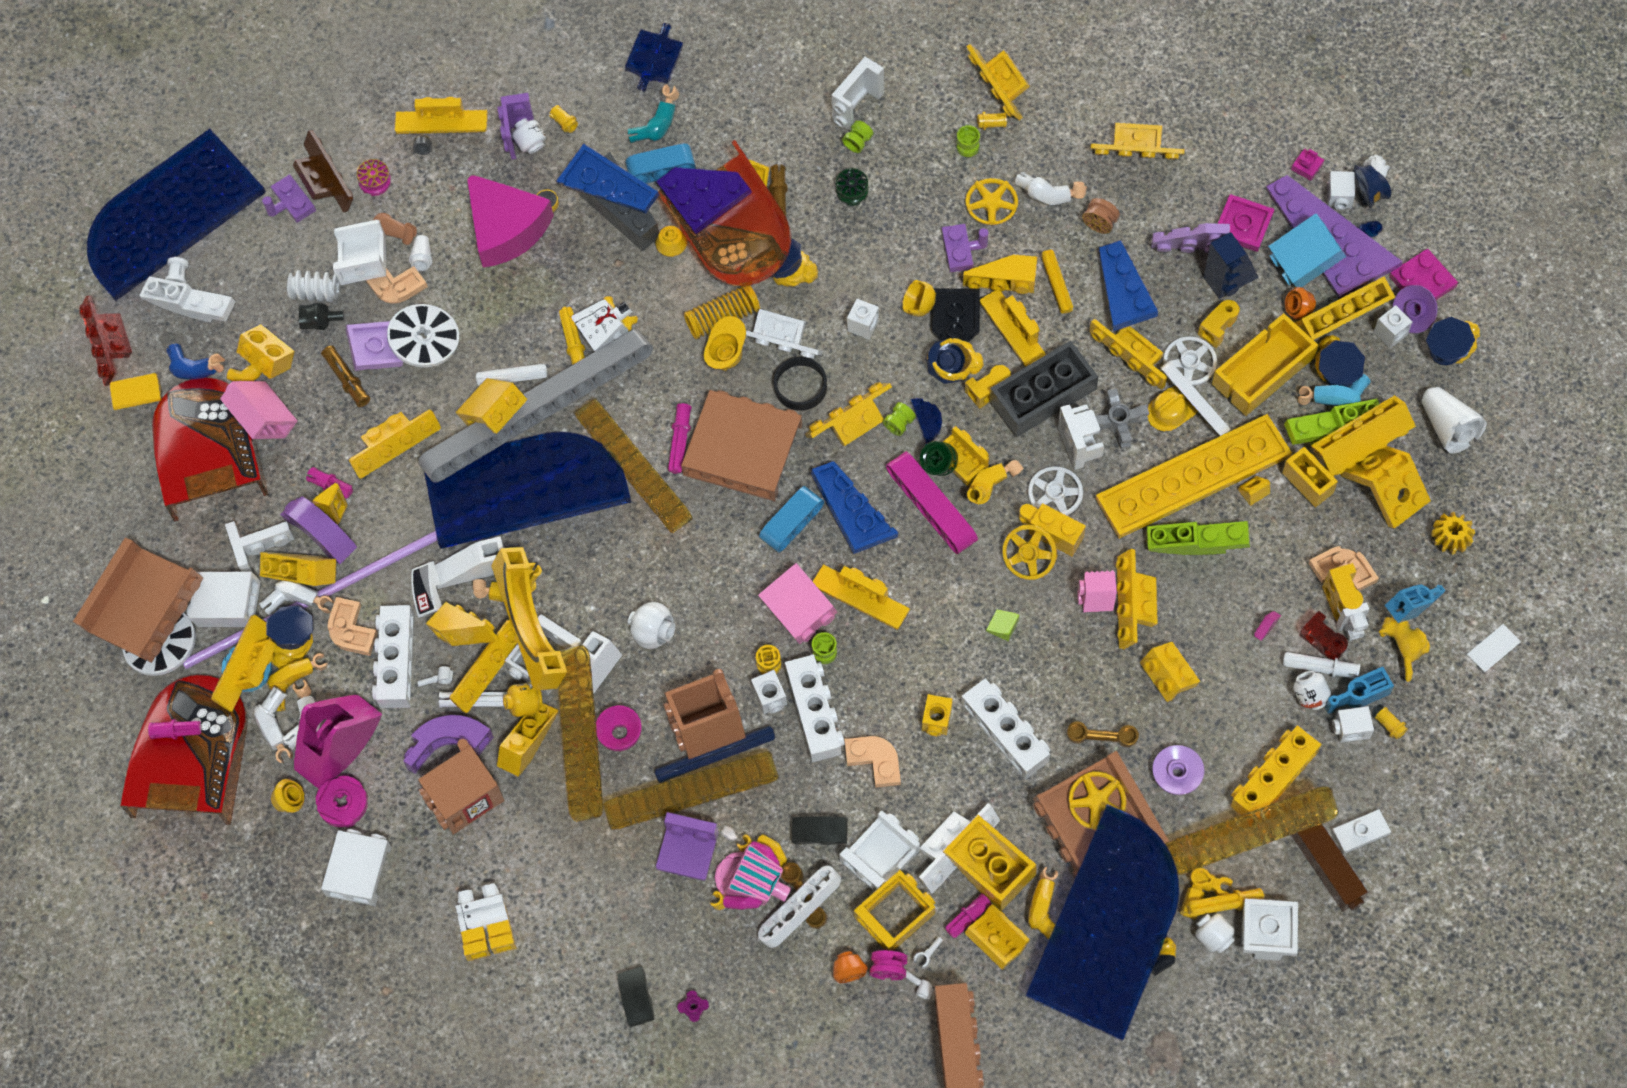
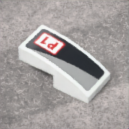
[411,561,442,618]

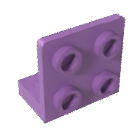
[498,93,534,159]
[656,812,719,881]

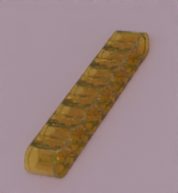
[574,398,693,534]
[559,645,603,822]
[603,752,779,830]
[1162,786,1339,875]

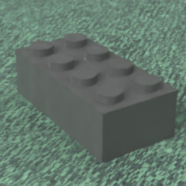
[990,341,1098,437]

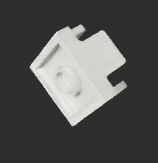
[1058,404,1104,470]
[1241,898,1298,960]

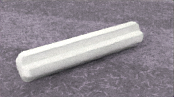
[476,364,547,386]

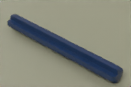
[655,726,775,783]

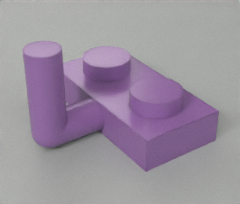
[262,174,316,223]
[942,224,988,273]

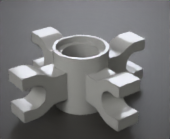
[1095,388,1149,449]

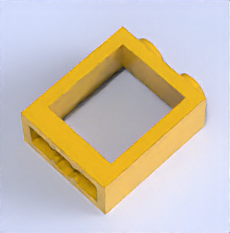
[854,870,936,951]

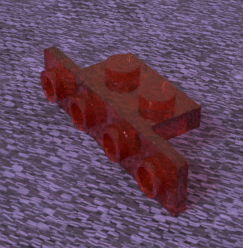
[79,296,132,386]

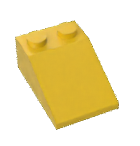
[943,815,1036,911]

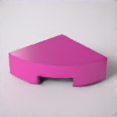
[1254,611,1281,641]

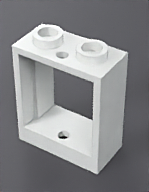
[505,614,582,695]

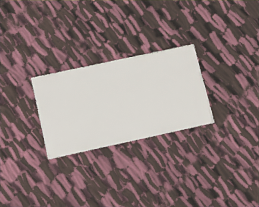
[1467,624,1521,672]

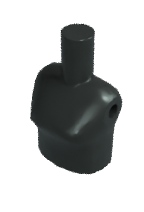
[299,303,344,330]

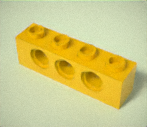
[1294,276,1395,340]

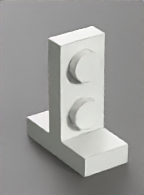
[225,521,294,573]

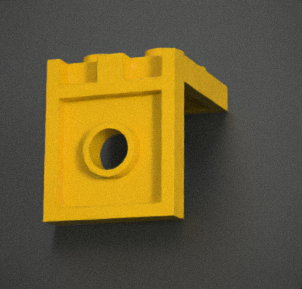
[1340,446,1431,529]

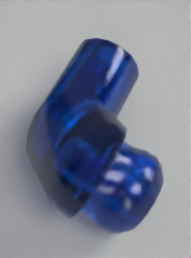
[1358,221,1383,238]

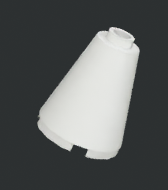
[1421,387,1487,454]

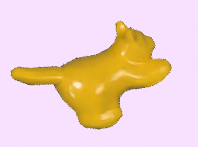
[1379,611,1430,682]

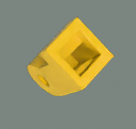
[1198,300,1240,349]
[965,365,1011,409]

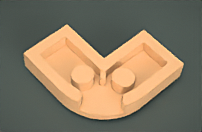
[365,266,428,303]
[1308,546,1379,591]
[328,597,378,656]
[844,736,901,788]

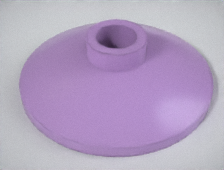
[1152,745,1204,795]

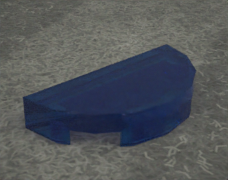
[911,398,942,444]

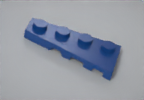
[556,144,660,213]
[1099,240,1158,331]
[811,461,899,554]

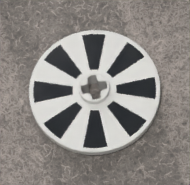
[387,304,459,367]
[122,612,196,676]

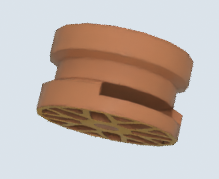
[1082,198,1120,234]

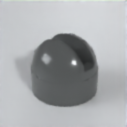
[413,134,432,155]

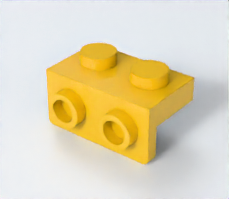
[943,426,989,486]
[1140,642,1201,702]
[964,904,1030,970]

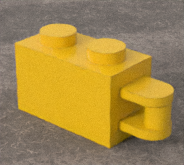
[1019,503,1086,557]

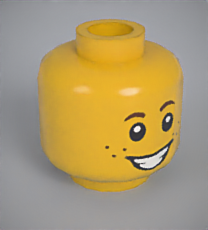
[503,683,542,717]

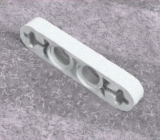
[1161,360,1231,436]
[758,866,841,948]

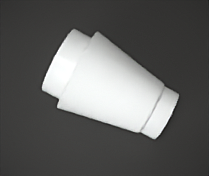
[409,235,432,271]

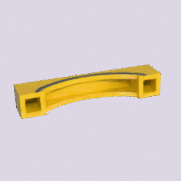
[491,547,567,691]

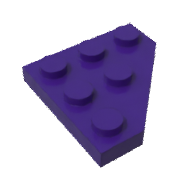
[656,167,752,234]

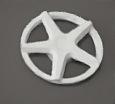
[1163,337,1217,386]
[1028,467,1083,516]

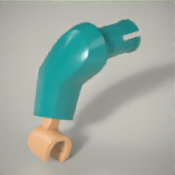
[628,84,679,143]

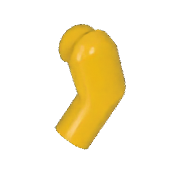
[227,364,262,381]
[757,834,787,868]

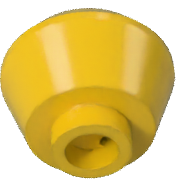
[655,226,687,257]
[271,779,304,813]

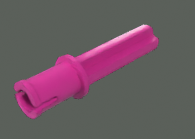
[668,403,692,474]

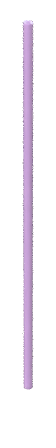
[183,457,583,669]

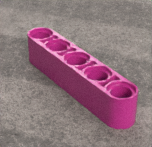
[886,451,978,554]

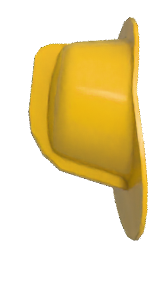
[703,316,746,371]
[1147,385,1198,432]

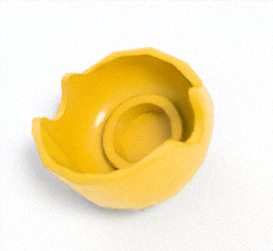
[902,280,936,317]

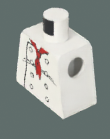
[571,300,632,352]

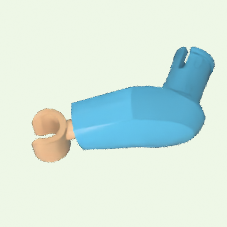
[1298,374,1371,406]

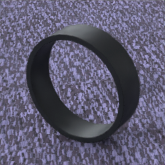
[774,357,827,411]

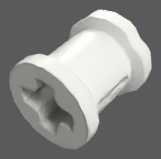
[165,257,189,284]

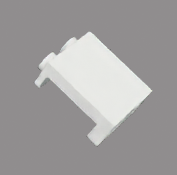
[832,57,884,131]
[333,220,386,285]
[839,811,920,892]
[321,829,392,906]

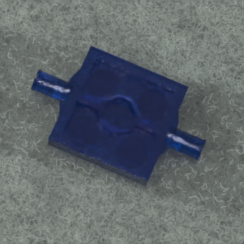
[625,23,683,92]

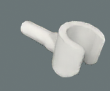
[417,666,453,687]
[914,937,943,969]
[906,970,933,1000]

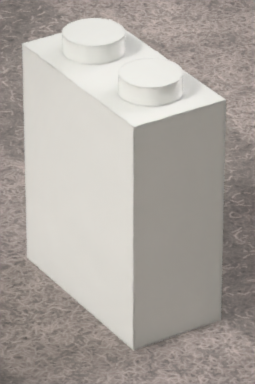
[187,572,261,627]

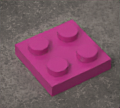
[1218,194,1275,252]
[1389,248,1458,311]

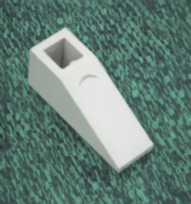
[435,536,505,589]
[559,631,622,714]

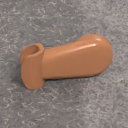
[373,213,417,245]

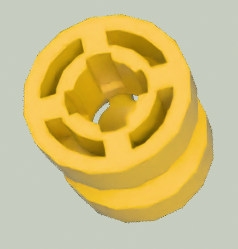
[756,645,781,675]

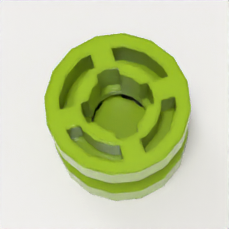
[842,120,874,153]
[957,125,980,157]
[883,402,916,436]
[812,632,837,664]

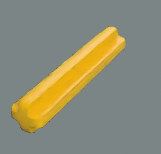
[1041,249,1073,314]

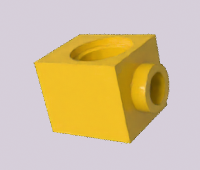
[922,694,953,737]

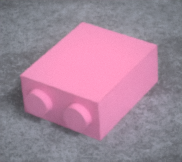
[220,381,297,439]
[758,563,838,644]

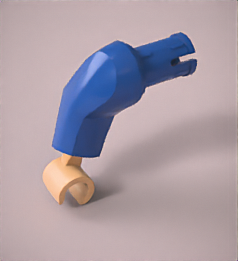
[166,344,225,380]

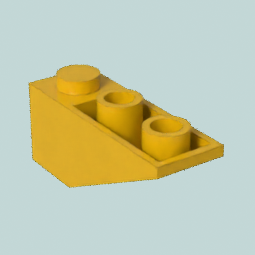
[963,254,1037,294]
[260,552,336,586]
[426,602,499,646]
[497,703,559,777]

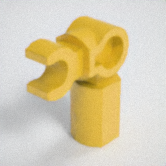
[1180,868,1233,919]

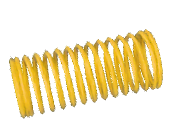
[684,285,760,340]

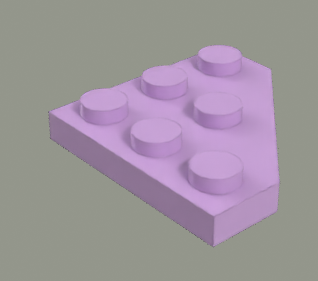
[1151,223,1230,253]

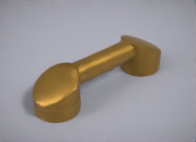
[1067,721,1139,748]
[781,862,828,929]

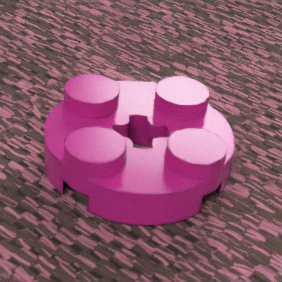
[315,776,368,828]

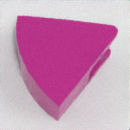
[468,175,554,267]
[294,695,382,789]

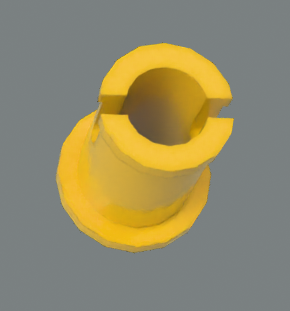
[549,105,578,133]
[977,111,1007,130]
[1375,707,1408,740]

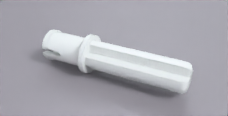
[1283,652,1360,679]
[439,691,507,708]

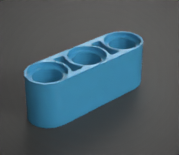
[625,144,696,184]
[759,486,824,553]

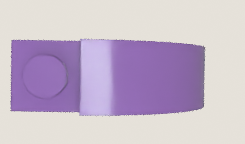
[280,496,357,564]
[403,715,494,774]

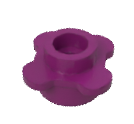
[677,991,709,1022]

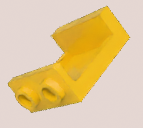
[455,378,527,434]

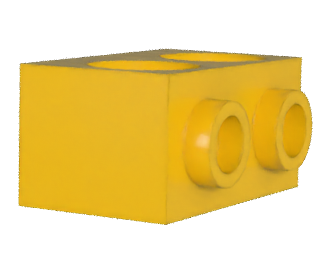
[237,324,295,379]

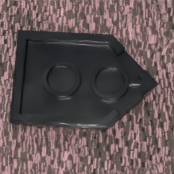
[932,288,980,342]

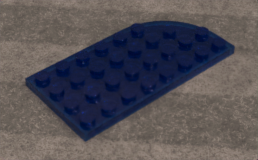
[87,128,266,301]
[424,432,632,549]
[1024,804,1179,1041]

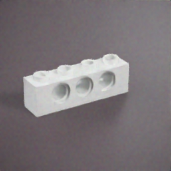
[372,605,414,708]
[785,655,845,763]
[961,678,1050,780]

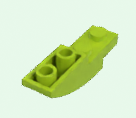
[1284,399,1379,445]
[1147,521,1250,555]

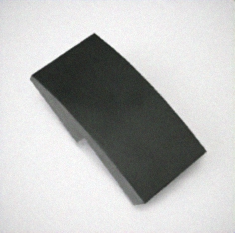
[792,816,848,845]
[617,966,655,1028]

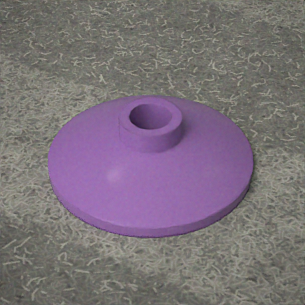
[1393,285,1438,333]

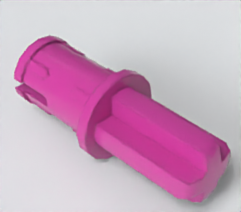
[306,467,353,499]
[148,719,201,740]
[945,893,992,938]

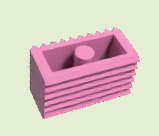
[1077,570,1117,612]

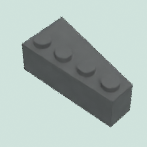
[578,152,659,252]

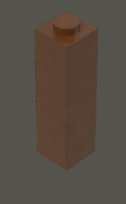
[1290,814,1368,912]

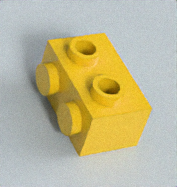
[1282,447,1338,508]

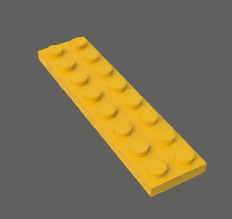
[1095,414,1292,539]

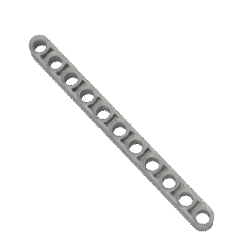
[418,329,653,482]

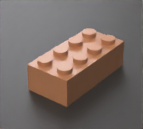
[934,983,984,1088]

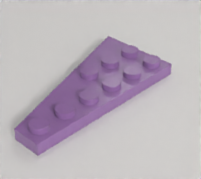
[1267,175,1403,299]

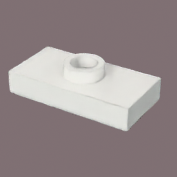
[1331,810,1391,854]

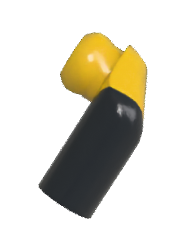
[1148,937,1177,976]

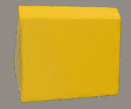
[1238,476,1270,506]

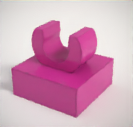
[1291,148,1324,181]

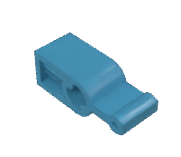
[1385,585,1445,623]
[1325,667,1394,713]

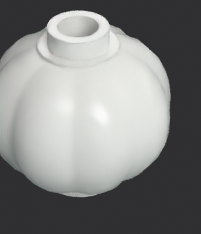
[628,602,675,649]

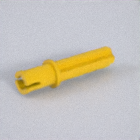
[559,306,585,365]
[1187,888,1264,916]

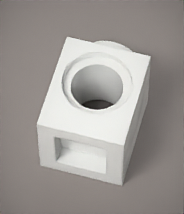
[1327,171,1355,210]
[847,299,879,340]
[1374,305,1412,349]
[751,670,787,714]
[1332,706,1374,743]

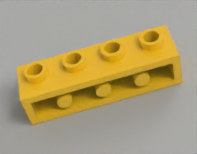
[1311,395,1416,476]
[1230,725,1322,826]

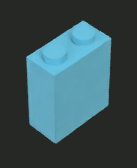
[1268,213,1347,287]

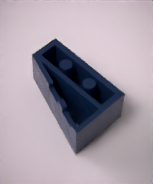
[1203,232,1259,299]

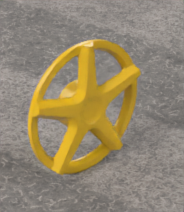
[966,178,1018,225]
[1002,525,1058,580]
[1069,772,1126,830]

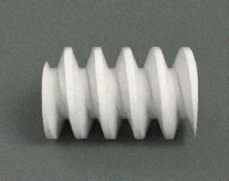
[287,270,340,302]

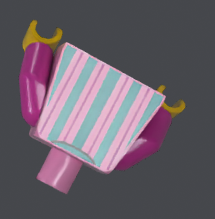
[710,835,791,910]

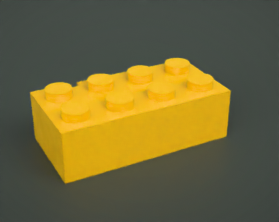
[1212,313,1318,416]

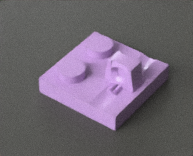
[346,321,403,371]

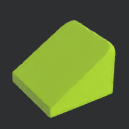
[986,609,1020,642]

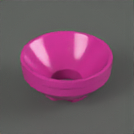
[595,705,642,751]

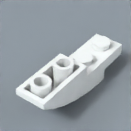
[140,276,235,322]

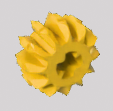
[1431,511,1475,555]

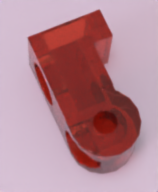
[1299,611,1348,660]

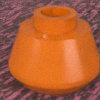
[1285,287,1316,320]
[833,951,868,984]

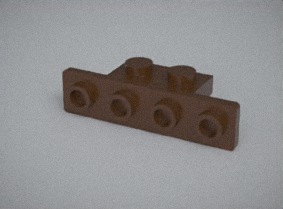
[293,130,353,212]

